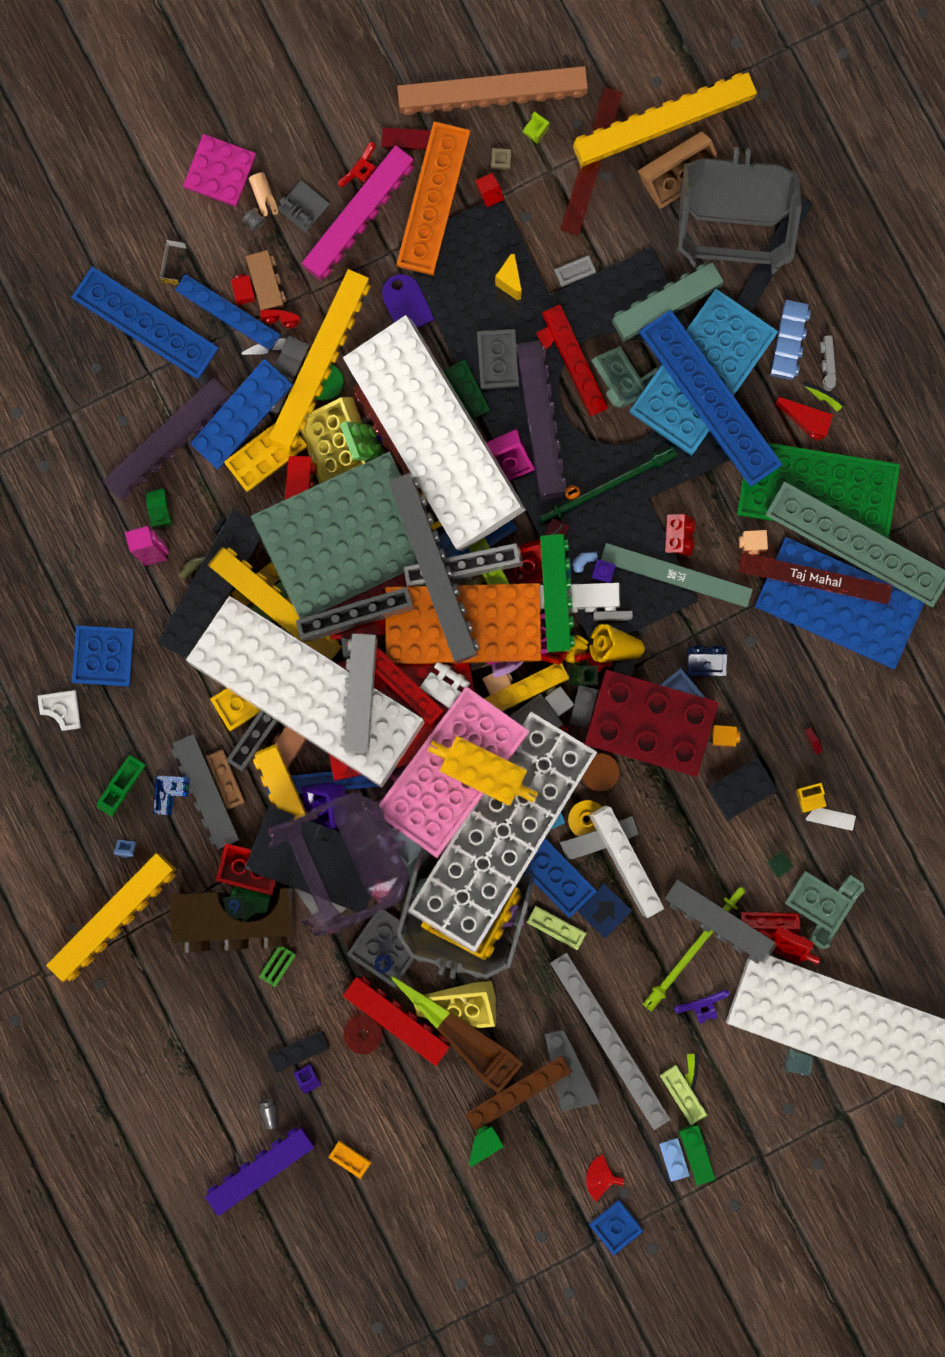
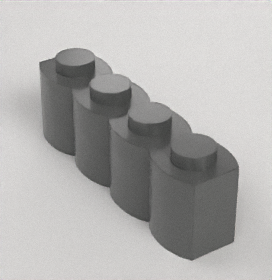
[270,336,311,416]

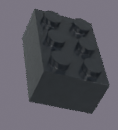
[706,758,777,821]

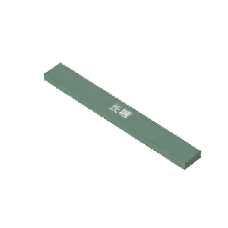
[601,543,753,608]

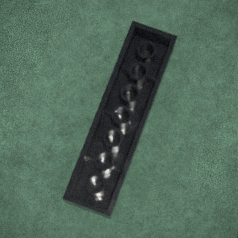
[157,509,261,659]

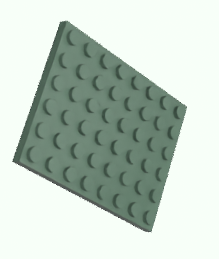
[251,452,418,619]

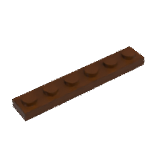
[465,1055,573,1131]

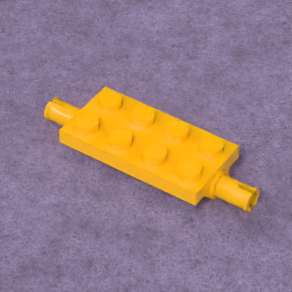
[427,736,538,806]

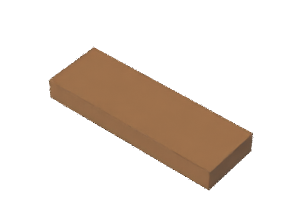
[205,749,245,810]

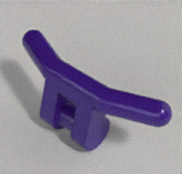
[674,990,730,1024]

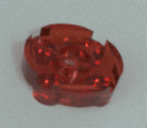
[344,1015,383,1054]

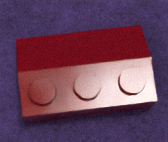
[216,843,277,895]

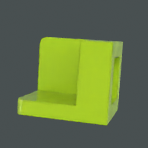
[522,112,549,144]

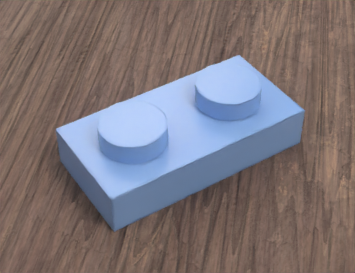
[659,1138,690,1182]

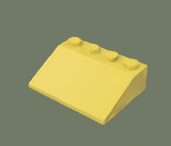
[300,397,368,484]

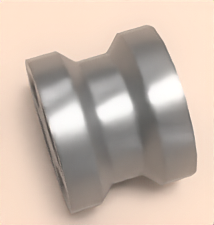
[242,208,266,232]

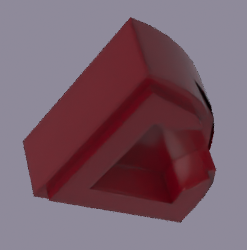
[804,728,822,755]

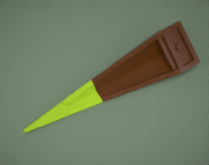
[391,976,523,1094]

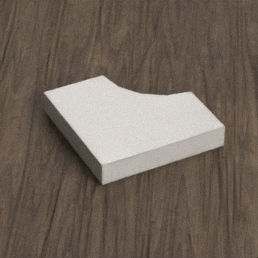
[38,690,82,731]

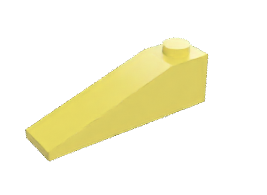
[414,981,496,1028]

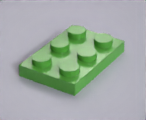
[340,421,384,461]

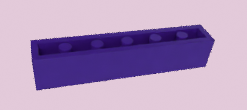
[205,1127,315,1216]

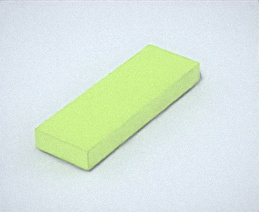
[526,905,587,950]
[660,1065,707,1125]

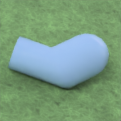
[572,552,598,573]

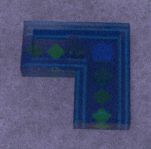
[153,776,190,815]

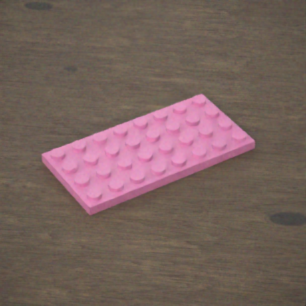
[374,687,529,858]

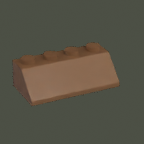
[638,131,719,209]

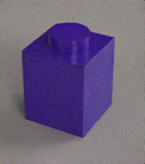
[591,559,616,583]

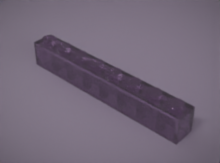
[102,378,231,500]

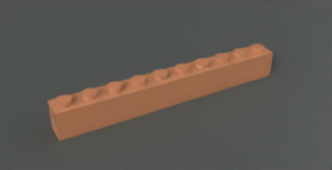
[397,66,588,115]

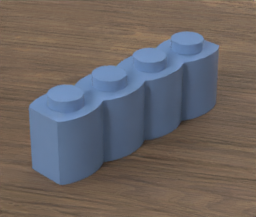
[770,300,811,380]

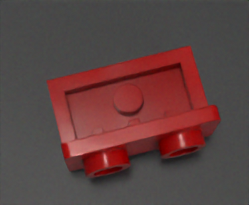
[665,514,696,556]

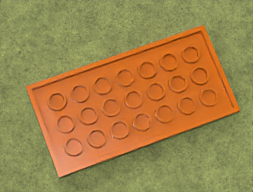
[385,583,541,664]

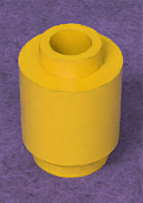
[565,635,589,664]

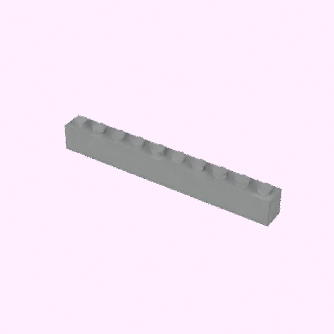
[550,953,670,1130]

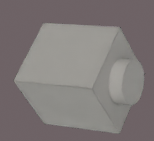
[545,686,574,717]

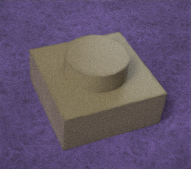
[491,148,511,170]

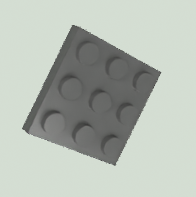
[347,907,414,988]

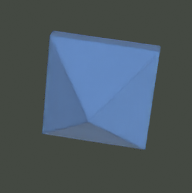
[114,840,137,858]

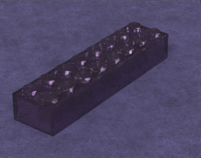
[516,340,567,501]

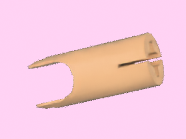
[249,173,278,217]

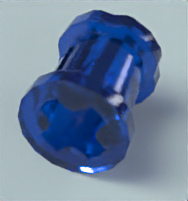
[374,955,392,973]

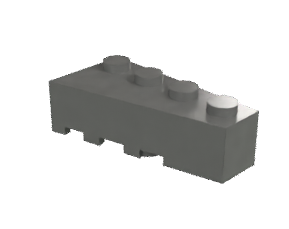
[544,1029,599,1111]

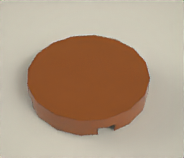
[582,753,620,792]

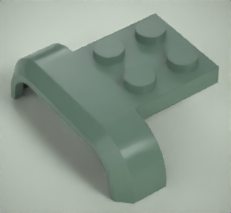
[592,346,661,408]
[784,871,865,949]

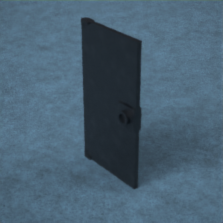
[244,805,389,915]

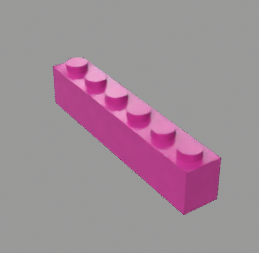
[125,526,169,566]

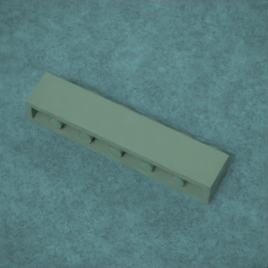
[612,263,724,342]

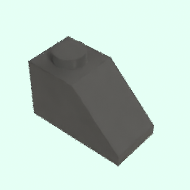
[569,685,598,728]

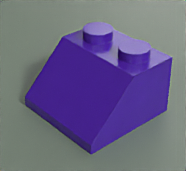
[301,782,350,829]

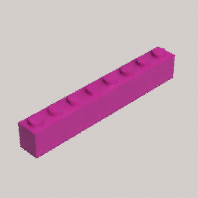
[302,145,414,281]

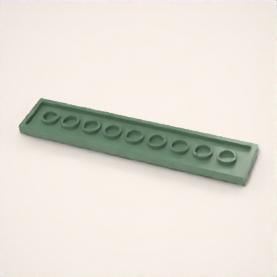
[765,481,945,607]

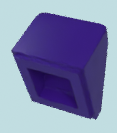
[294,1064,321,1094]

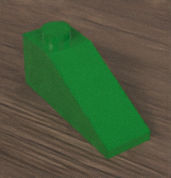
[678,1124,715,1186]

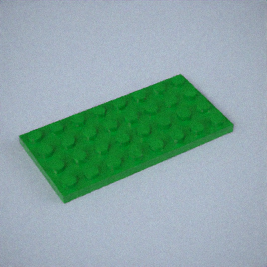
[737,443,900,539]

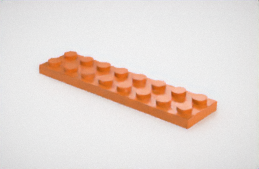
[396,122,471,276]

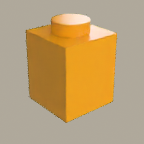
[711,725,740,747]

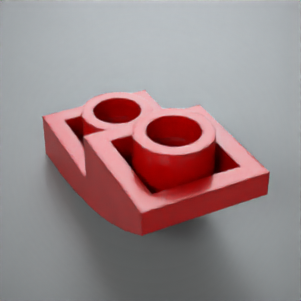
[260,310,301,328]

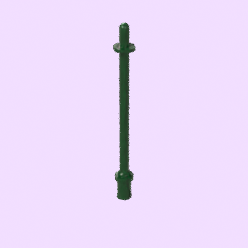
[539,446,678,523]

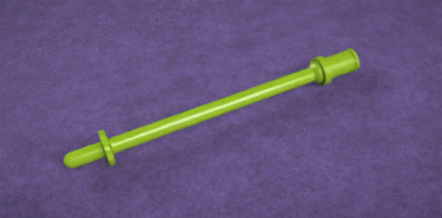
[642,887,745,1012]

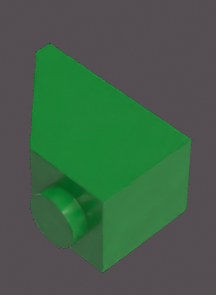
[146,488,173,530]
[469,1124,504,1167]

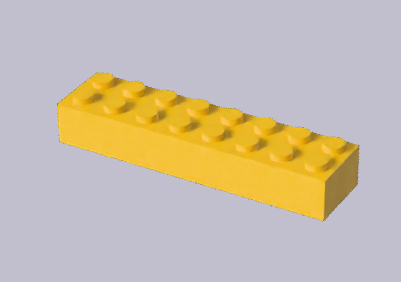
[46,853,177,982]

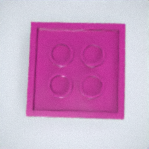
[183,134,257,207]

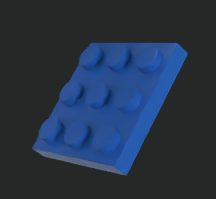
[72,625,134,687]

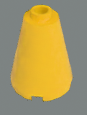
[590,624,645,663]

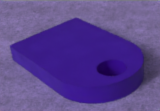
[382,274,434,328]

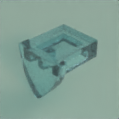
[785,1049,813,1076]

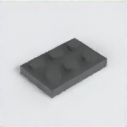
[477,329,519,389]

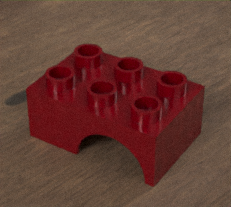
[584,670,719,777]

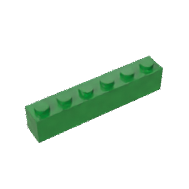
[540,534,575,653]

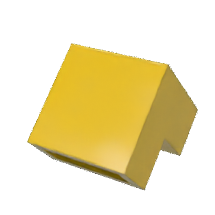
[796,783,826,813]

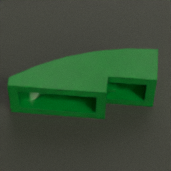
[97,755,146,817]

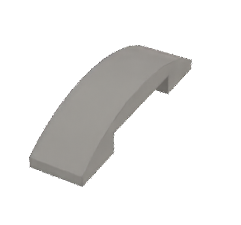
[560,816,639,860]

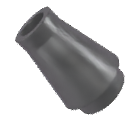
[258,1099,277,1129]

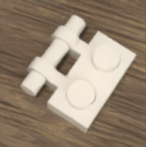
[420,662,470,709]

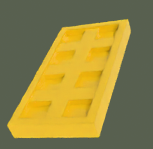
[224,423,308,493]

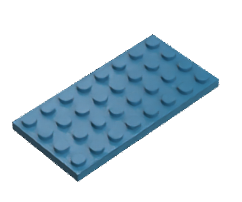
[629,289,778,456]

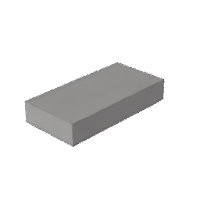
[554,255,597,288]
[593,611,633,621]

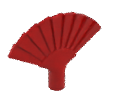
[586,1154,624,1201]

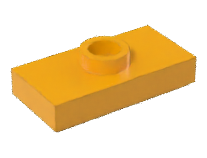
[328,1140,371,1179]

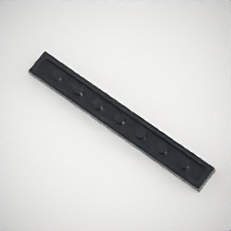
[736,198,813,313]

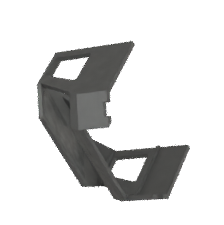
[678,147,802,274]
[397,847,534,979]

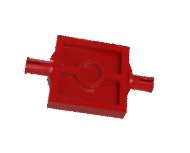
[759,927,821,966]

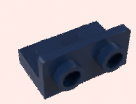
[687,645,727,676]

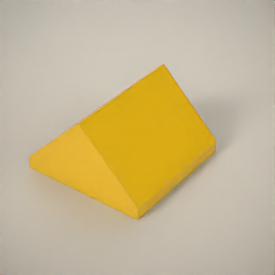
[495,254,522,300]

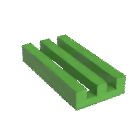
[259,947,296,987]

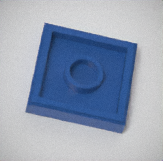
[589,1200,644,1256]

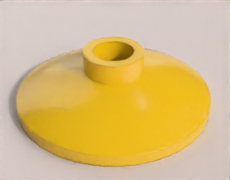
[568,800,602,836]

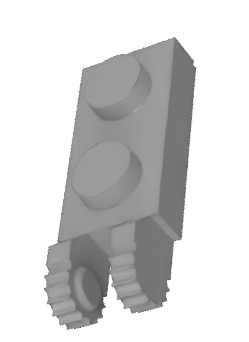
[820,336,836,391]

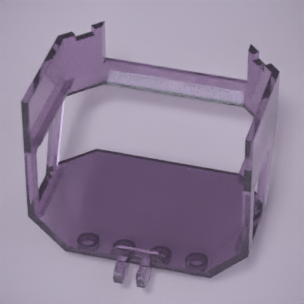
[268,792,409,937]

